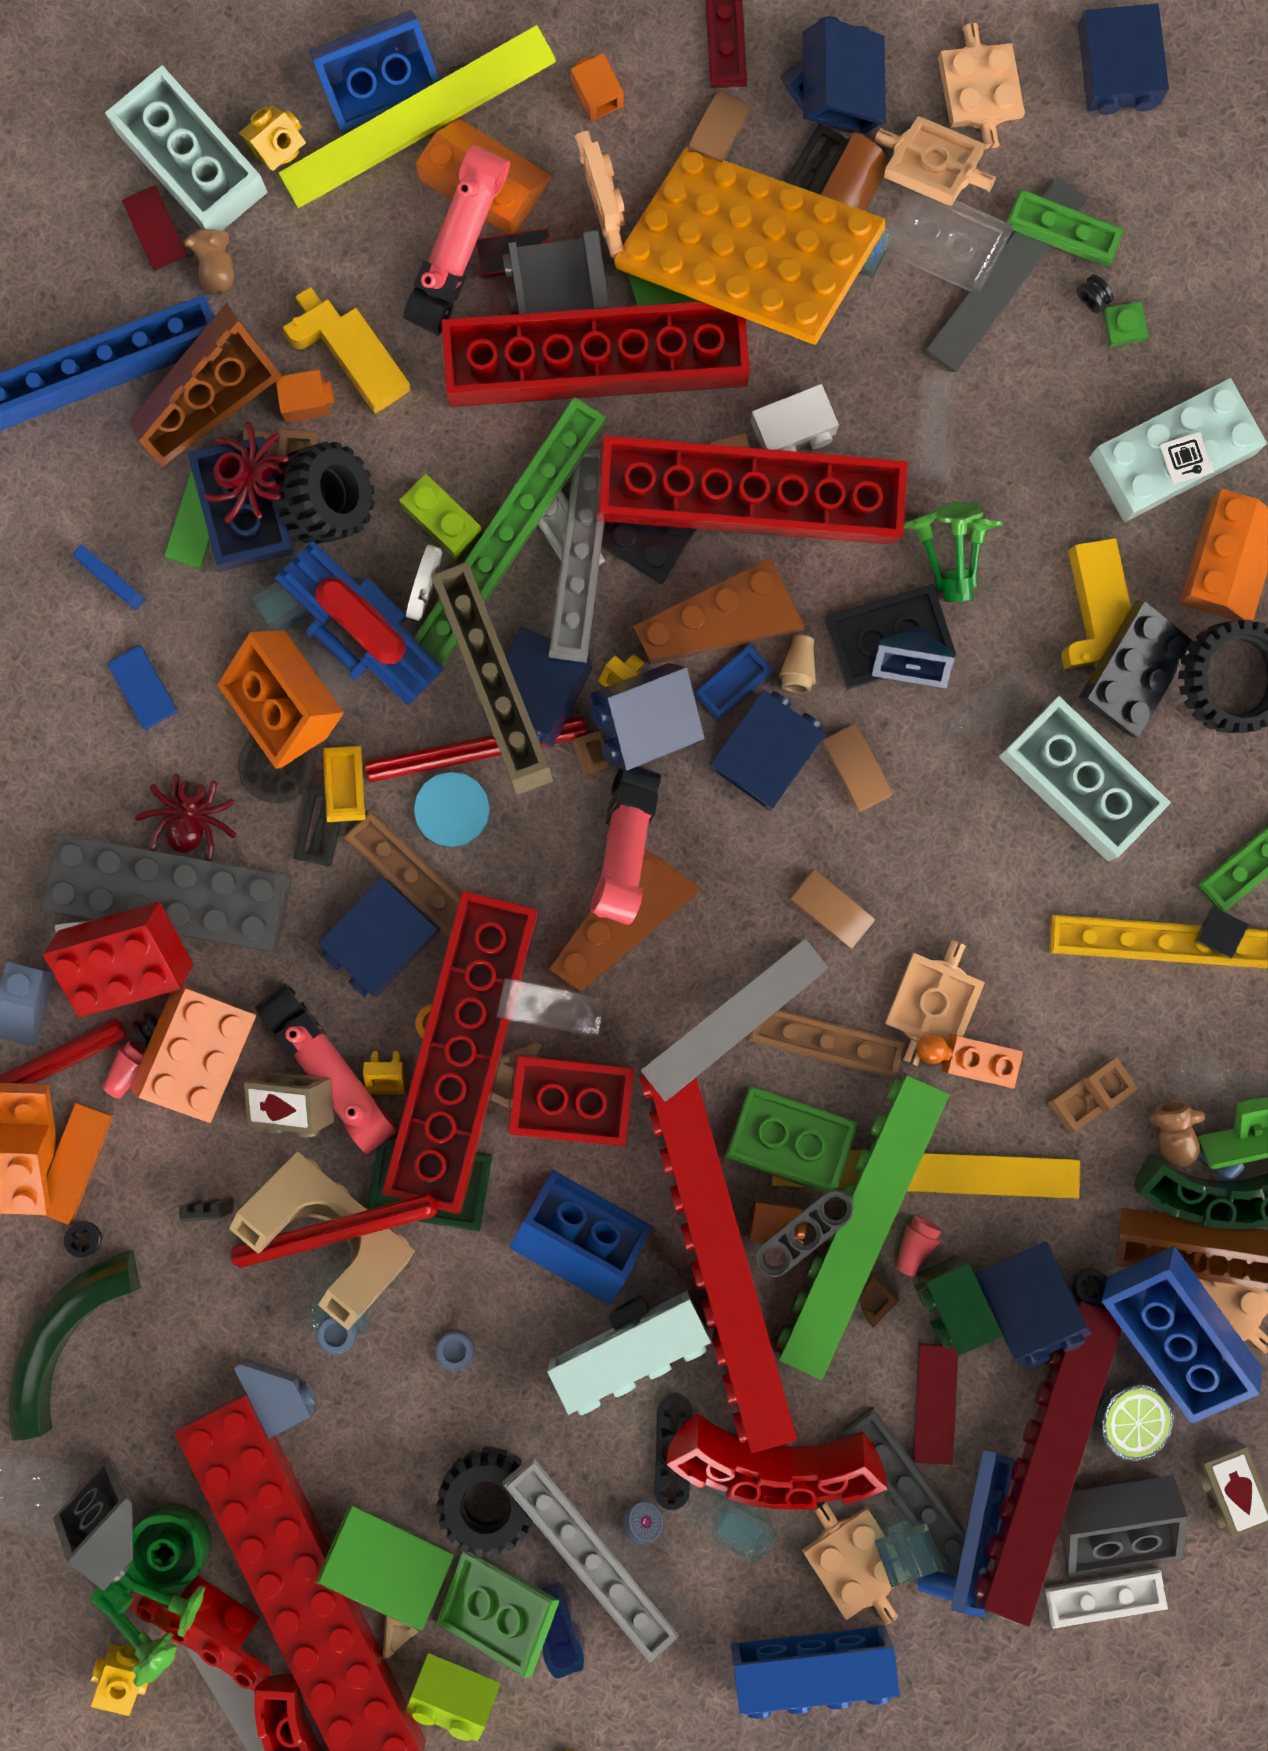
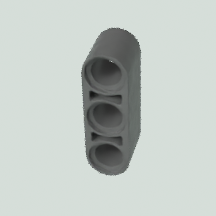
[756,1188,854,1277]

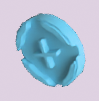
[414,772,490,848]

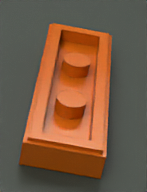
[43,1102,114,1225]

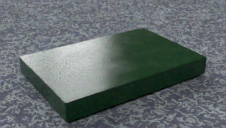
[367,1138,493,1232]

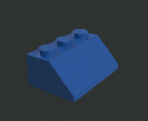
[308,10,440,133]
[509,1170,653,1305]

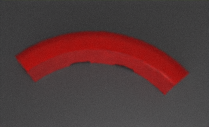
[666,1413,888,1510]
[254,1673,324,1751]

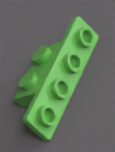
[1198,1096,1268,1169]

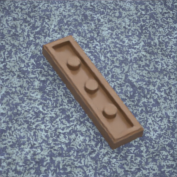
[343,810,461,939]
[748,1009,906,1079]

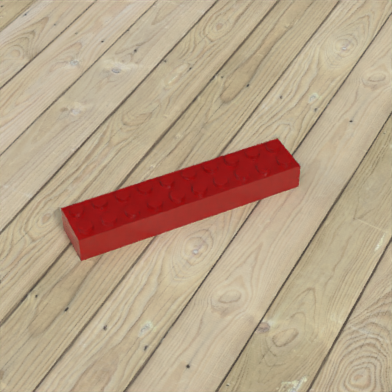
[639,1065,797,1453]
[174,1393,426,1751]

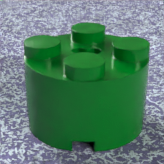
[126,1504,212,1595]

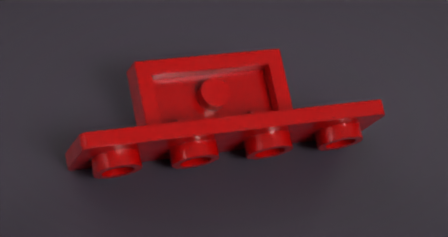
[129,1575,272,1691]

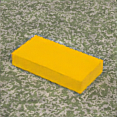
[323,745,366,822]

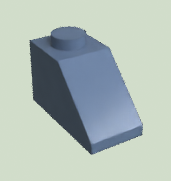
[0,962,55,1046]
[234,1359,317,1439]

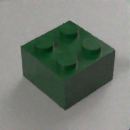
[914,1255,1002,1356]

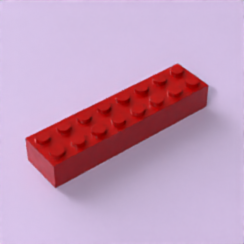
[442,302,750,407]
[595,435,908,545]
[382,891,539,1214]

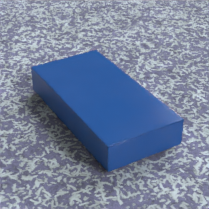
[73,544,146,610]
[693,643,774,721]
[107,645,179,730]

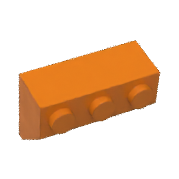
[416,118,552,234]
[1179,488,1268,621]
[217,630,344,769]

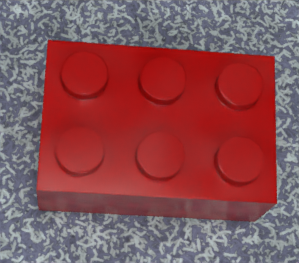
[43,901,194,1018]
[506,1053,634,1146]

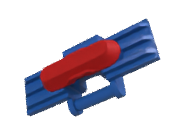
[275,541,445,706]

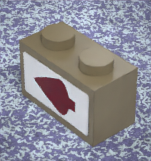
[244,1071,334,1138]
[1193,1440,1268,1539]

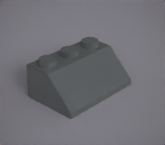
[53,1457,133,1591]
[1060,1475,1188,1577]

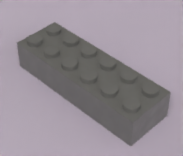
[42,834,291,953]

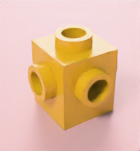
[238,105,306,171]
[90,1643,148,1716]

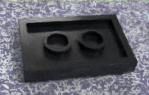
[601,522,698,584]
[824,584,956,690]
[1079,600,1193,738]

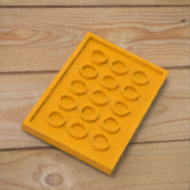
[614,147,885,345]

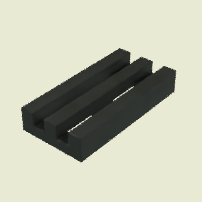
[784,123,850,195]
[293,785,342,867]
[179,1198,234,1222]

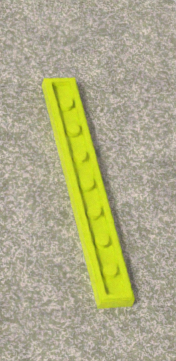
[278,25,556,208]

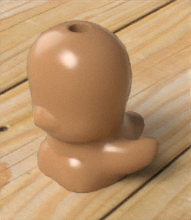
[184,229,234,295]
[1148,1100,1205,1167]

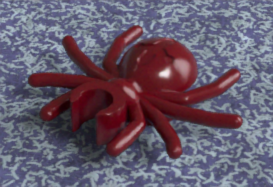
[204,421,289,523]
[135,774,236,861]

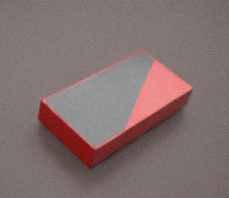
[476,228,551,279]

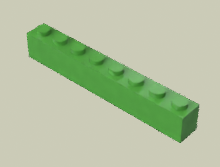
[775,1073,950,1380]

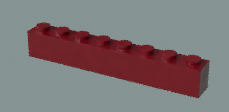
[974,1301,1122,1627]

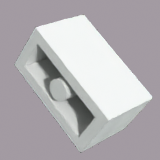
[750,384,839,452]

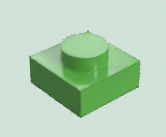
[1103,302,1149,347]

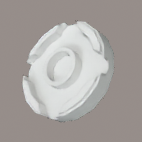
[406,544,443,621]

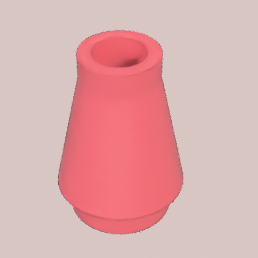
[102,1040,147,1099]
[894,1216,942,1277]

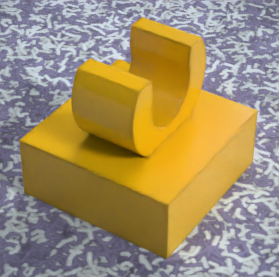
[598,654,645,687]
[363,1051,406,1095]

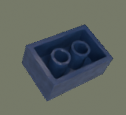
[188,436,292,572]

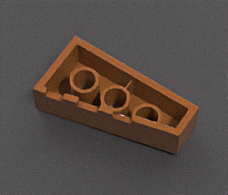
[129,302,282,467]
[633,558,804,665]
[549,848,702,993]

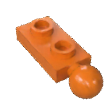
[917,1034,1023,1089]

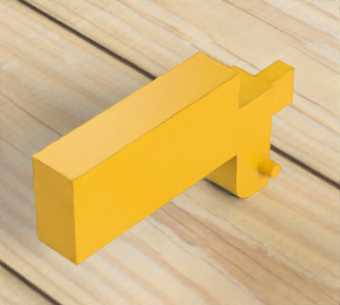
[282,287,410,414]
[1061,538,1131,670]

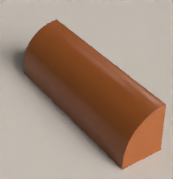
[821,131,889,211]
[1115,1208,1268,1290]

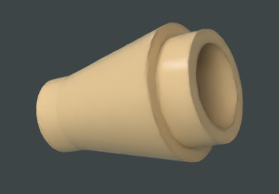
[779,635,816,694]

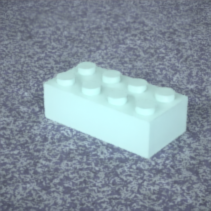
[105,65,268,231]
[1089,378,1267,523]
[998,696,1171,861]
[547,1290,711,1415]

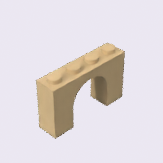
[229,1151,415,1330]

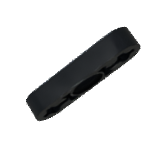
[654,1393,692,1510]

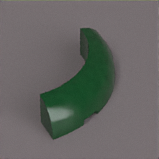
[1134,1153,1268,1229]
[9,1250,141,1441]

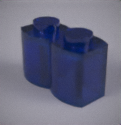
[540,1582,585,1679]

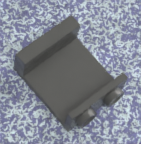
[503,230,609,315]

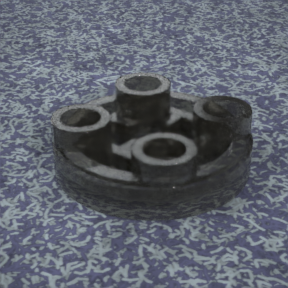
[238,735,315,804]

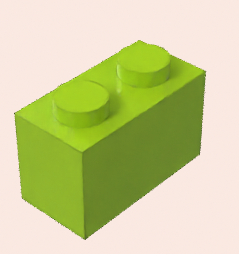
[399,474,483,561]
[405,1653,501,1742]

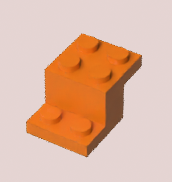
[0,1083,57,1215]

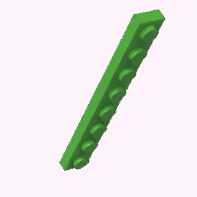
[414,397,607,666]

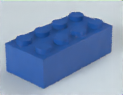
[1102,1245,1263,1424]
[731,1626,900,1719]

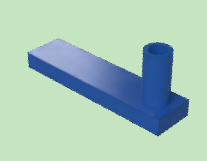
[918,1450,1015,1618]

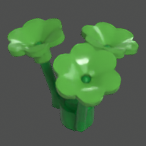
[904,501,1003,602]
[90,1573,205,1687]

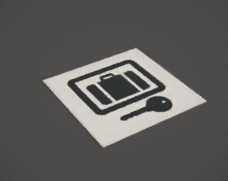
[1159,432,1214,485]

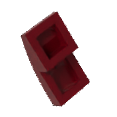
[122,185,188,271]

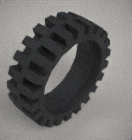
[1178,620,1268,733]

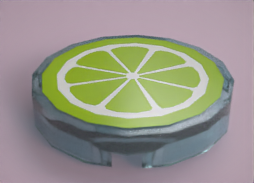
[1096,1381,1174,1461]

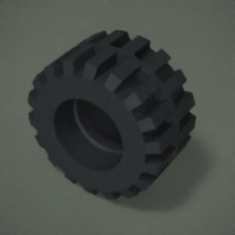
[271,441,375,544]
[436,1447,533,1557]

